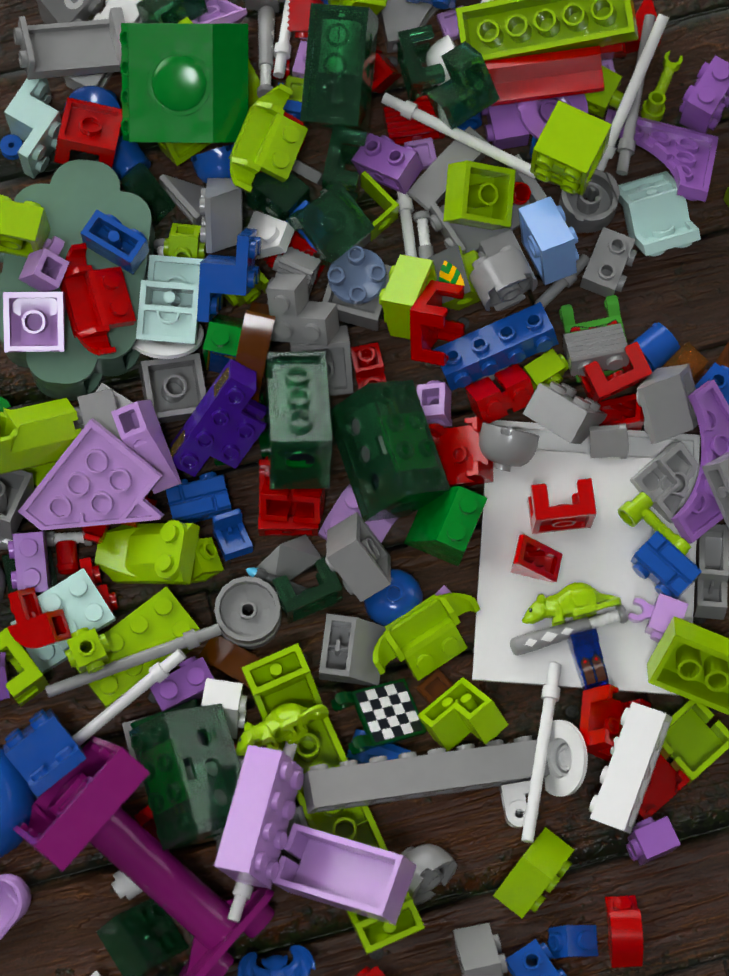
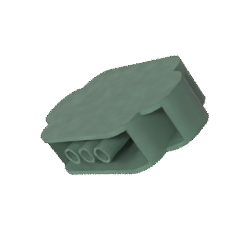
[0,160,156,401]

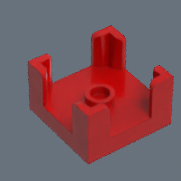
[54,97,122,168]
[410,280,465,366]
[577,341,652,402]
[423,417,494,488]
[527,478,597,534]
[579,684,651,762]
[636,754,691,822]

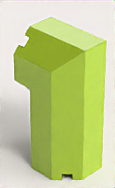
[0,397,81,475]

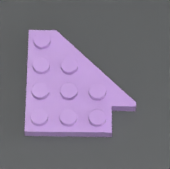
[18,418,164,531]

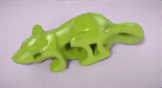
[522,583,622,626]
[234,703,329,756]

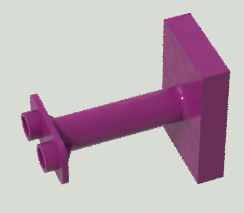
[13,736,275,976]

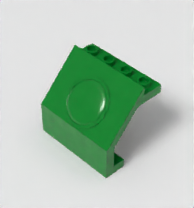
[120,23,249,143]

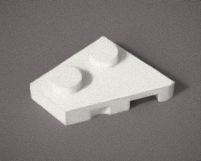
[247,211,295,260]

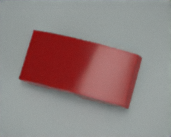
[350,342,391,405]
[79,557,118,615]

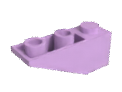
[111,400,182,494]

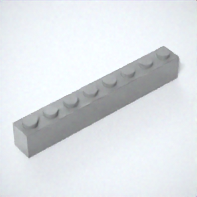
[303,736,550,814]

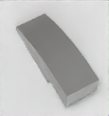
[407,126,490,212]
[694,524,729,620]

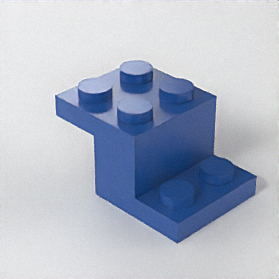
[197,228,261,322]
[3,708,87,797]

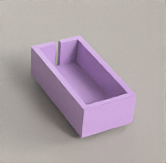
[214,745,304,889]
[272,823,417,925]

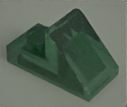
[119,162,176,225]

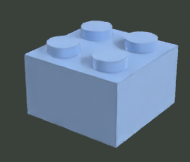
[519,196,579,285]

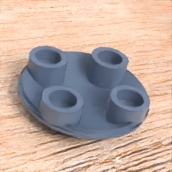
[327,245,387,304]

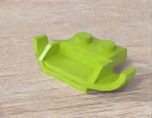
[228,83,308,193]
[373,593,480,681]

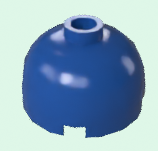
[190,143,235,184]
[364,569,423,626]

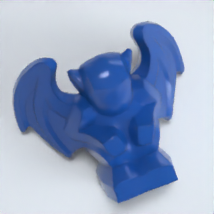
[237,945,316,976]

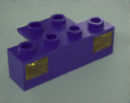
[170,359,266,477]

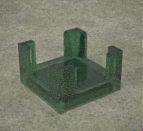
[397,24,446,102]
[322,126,367,207]
[286,181,375,265]
[272,557,343,625]

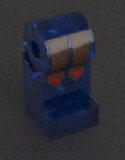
[567,628,609,690]

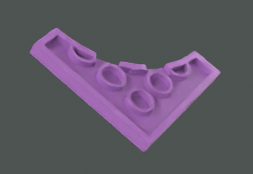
[605,109,719,202]
[671,380,729,544]

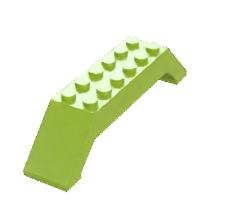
[242,643,425,954]

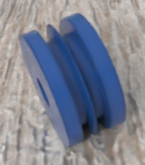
[0,134,23,160]

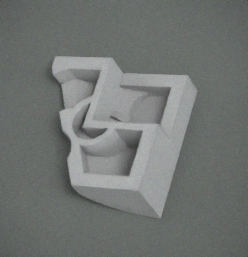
[630,441,699,523]

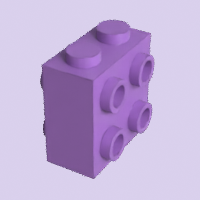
[679,55,729,133]

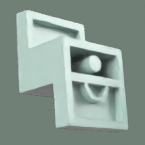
[4,78,62,179]
[618,171,701,256]
[136,255,203,345]
[10,568,116,674]

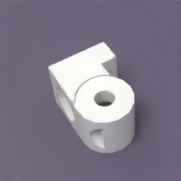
[499,780,531,829]

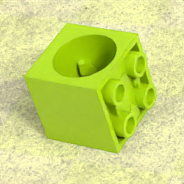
[530,100,612,196]

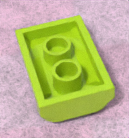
[94,520,200,585]

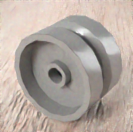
[214,576,282,650]

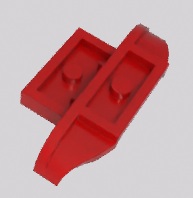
[60,243,136,356]

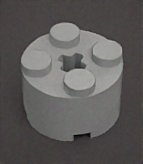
[559,169,620,233]
[469,244,538,311]

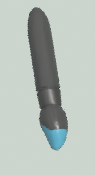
[246,567,312,599]

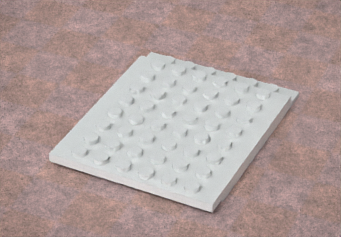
[472,420,700,696]

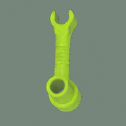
[641,51,683,122]
[617,492,691,555]

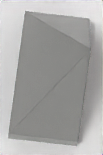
[159,174,205,225]
[256,534,322,591]

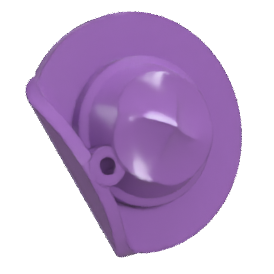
[517,94,588,139]

